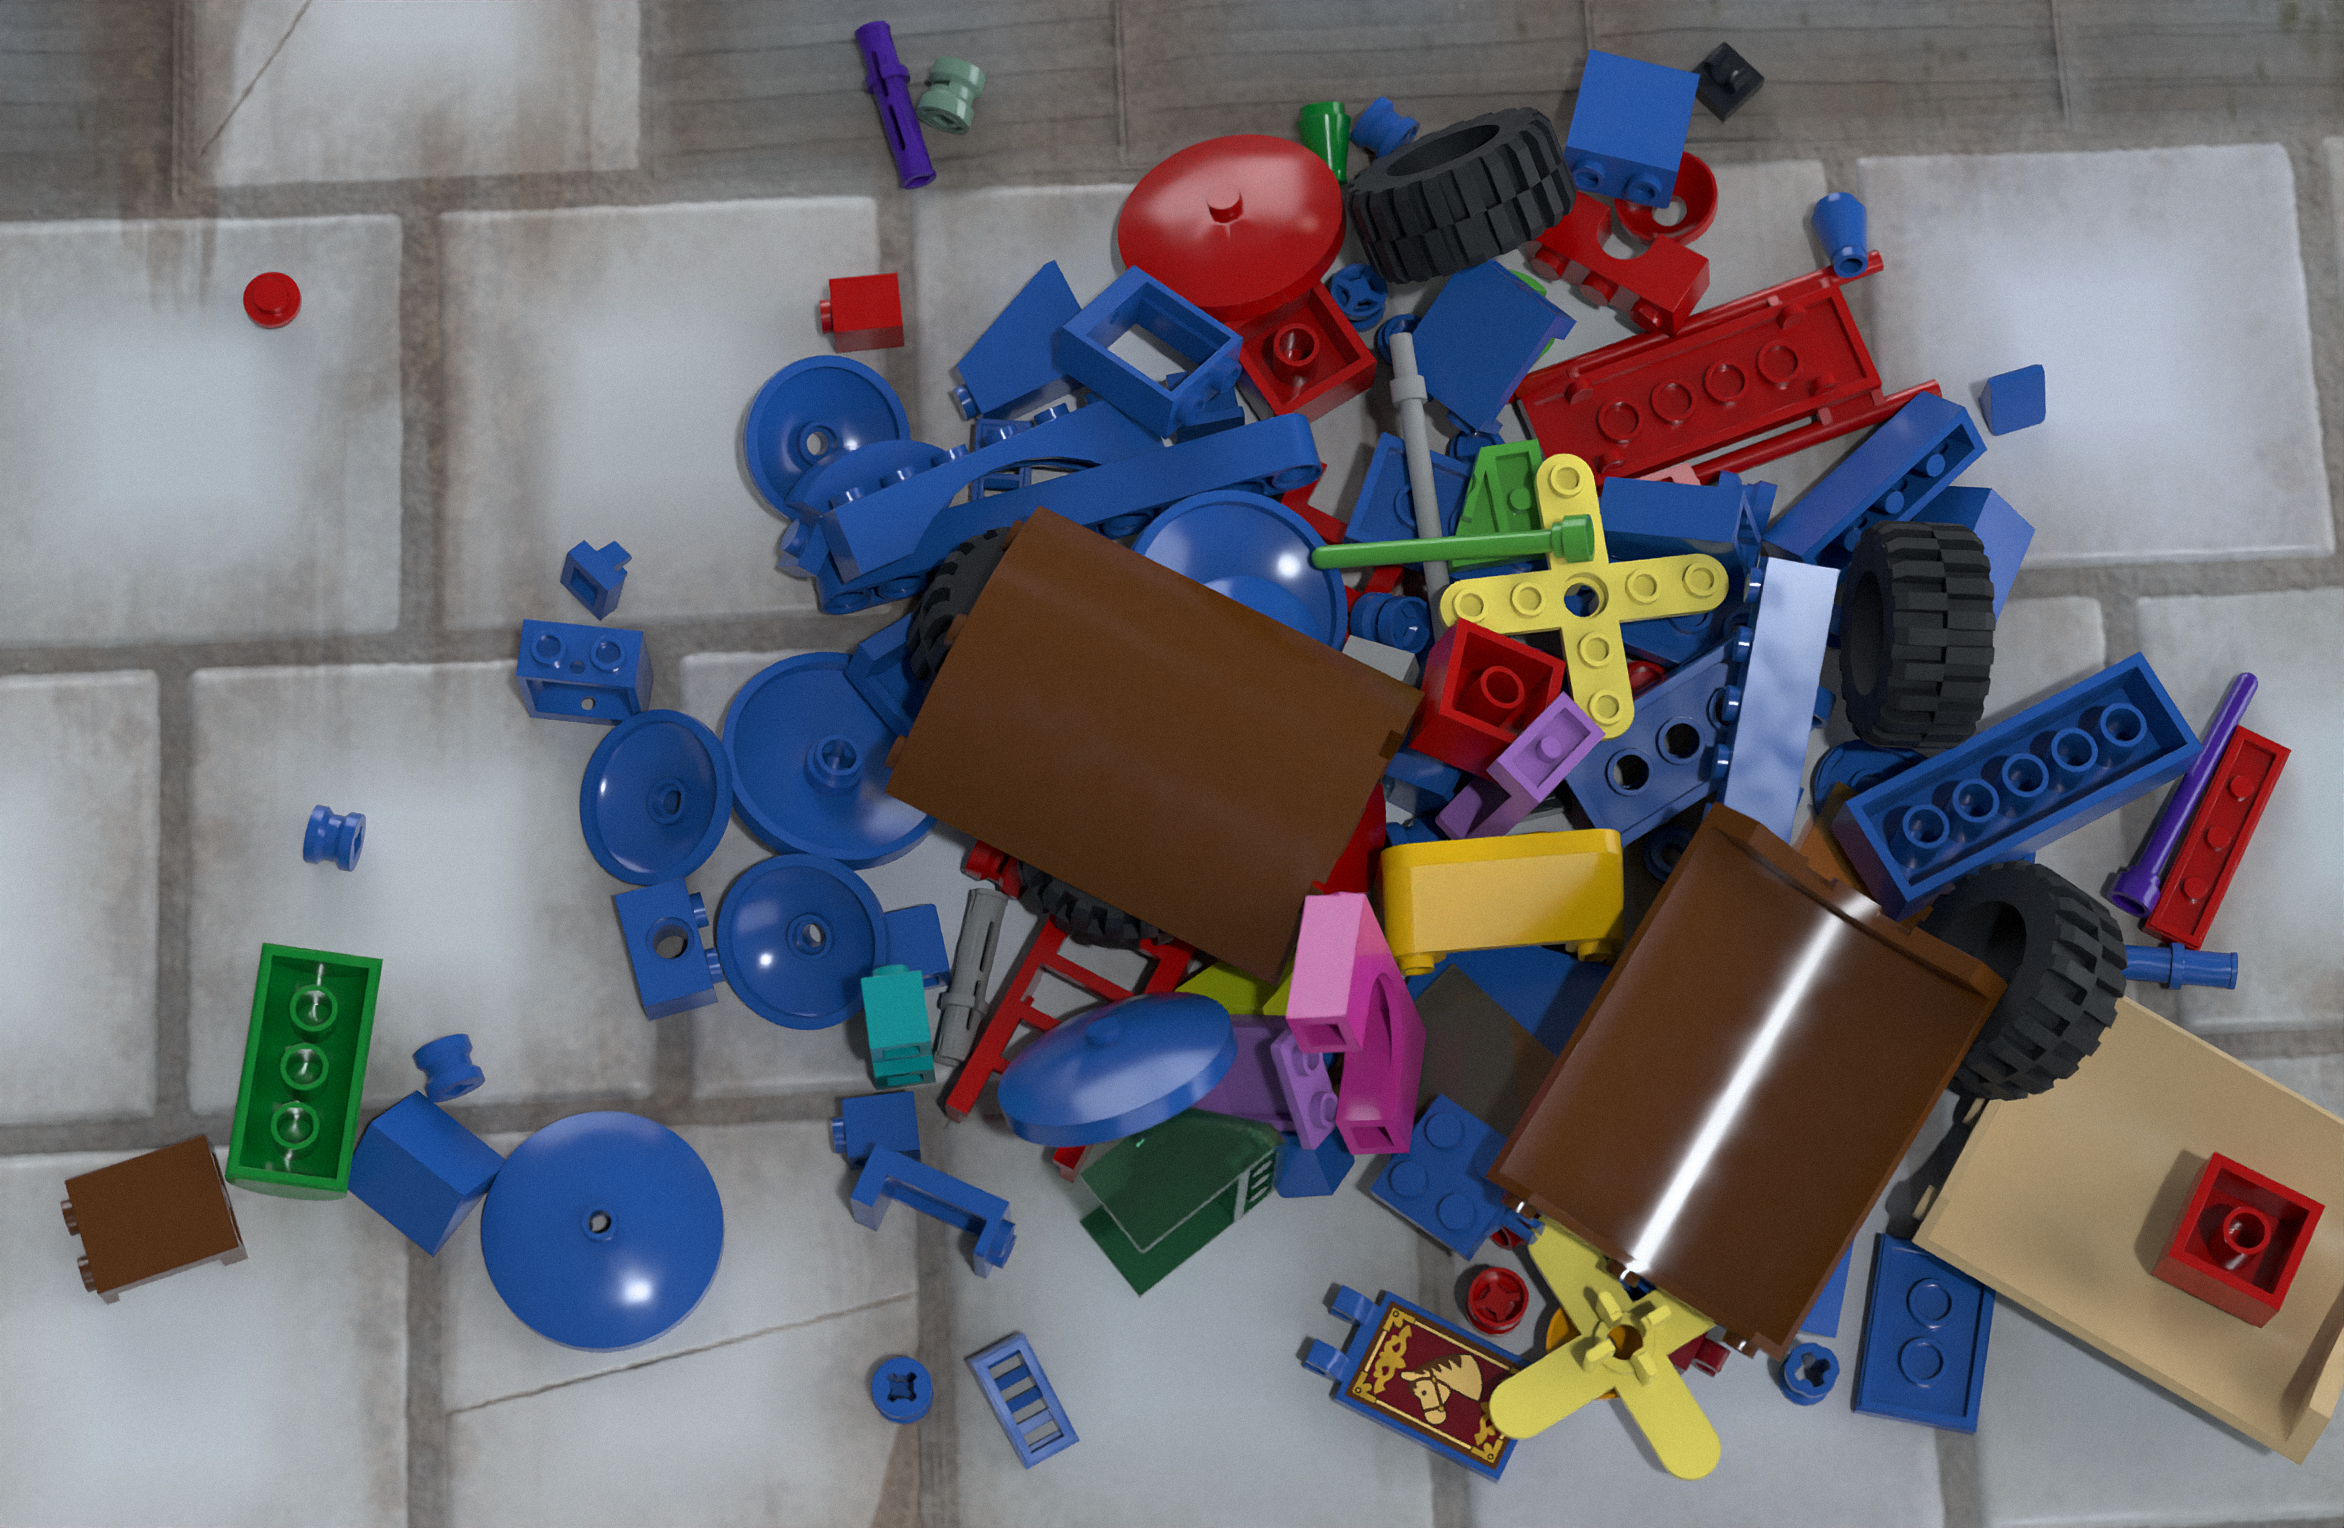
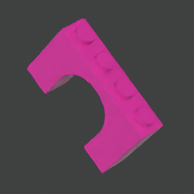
[1286,892,1427,1155]

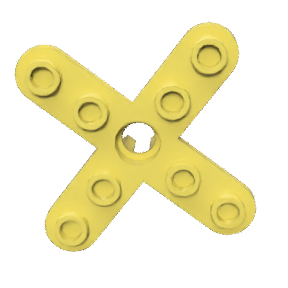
[1438,453,1729,741]
[1489,1216,1721,1481]

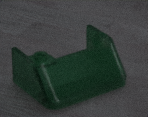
[1080,1106,1288,1298]

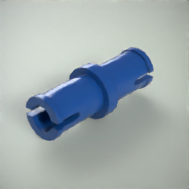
[2121,942,2238,990]

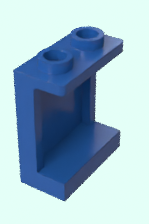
[1564,49,1700,209]
[1392,258,1577,436]
[845,611,926,738]
[850,1143,1017,1279]

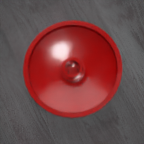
[1118,134,1347,322]

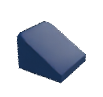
[1978,363,2046,436]

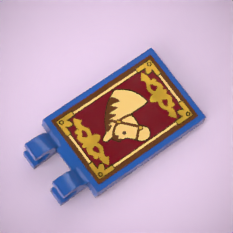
[1302,1285,1533,1484]

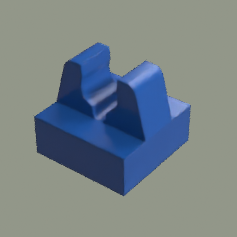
[560,540,632,621]

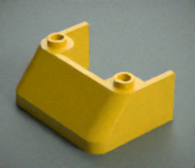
[1372,829,1625,976]

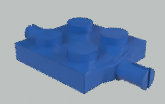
[1369,1093,1545,1262]

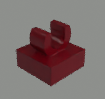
[1667,1330,1731,1377]

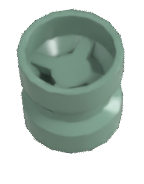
[916,57,987,134]

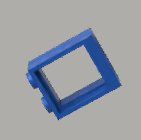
[1056,265,1243,440]
[516,619,654,726]

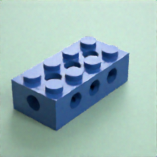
[1563,625,1815,848]

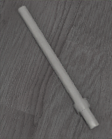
[1389,332,1450,644]

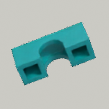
[861,965,936,1091]

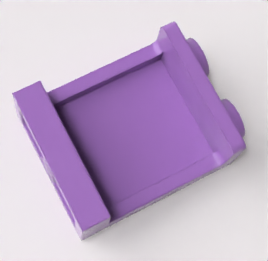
[1435,691,1606,840]
[1181,1014,1338,1150]

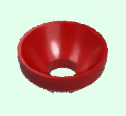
[1614,151,1719,247]

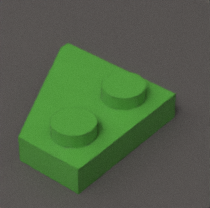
[1447,439,1547,574]

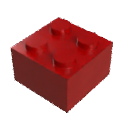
[1223,280,1377,423]
[1408,617,1566,785]
[2151,1151,2325,1329]

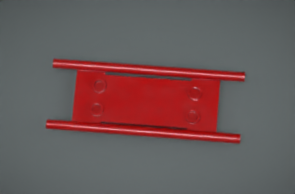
[1506,249,1942,497]

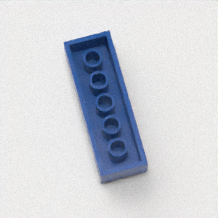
[1830,651,2204,923]

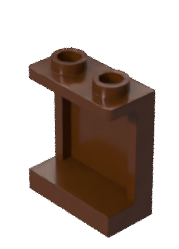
[60,1134,248,1304]

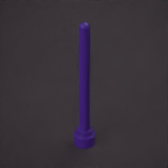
[2107,672,2258,918]

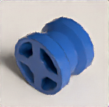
[1349,96,1420,160]
[1330,263,1388,333]
[303,804,366,872]
[412,1034,485,1103]
[871,1357,934,1425]

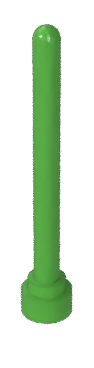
[1311,514,1595,569]

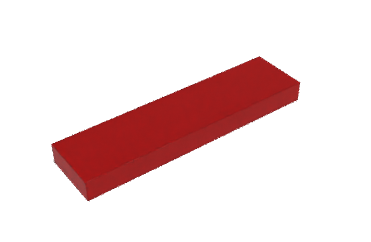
[2141,725,2292,950]

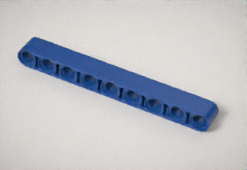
[814,413,1323,615]

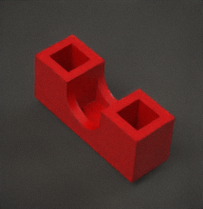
[1526,190,1710,338]

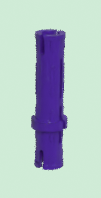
[854,21,937,189]

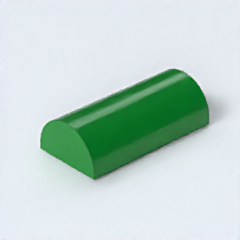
[225,942,383,1201]

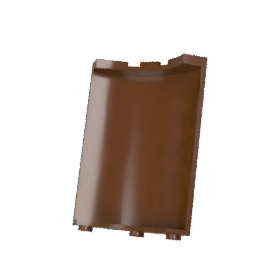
[884,505,1426,986]
[1485,801,2008,1362]

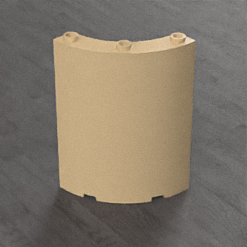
[1911,996,2344,1466]

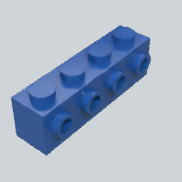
[1761,390,1988,586]

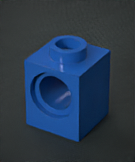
[832,1091,922,1170]

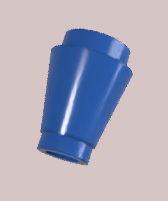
[1811,192,1868,278]

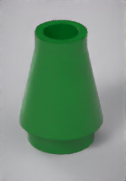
[1295,101,1352,187]

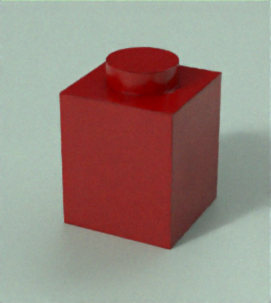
[819,272,905,353]

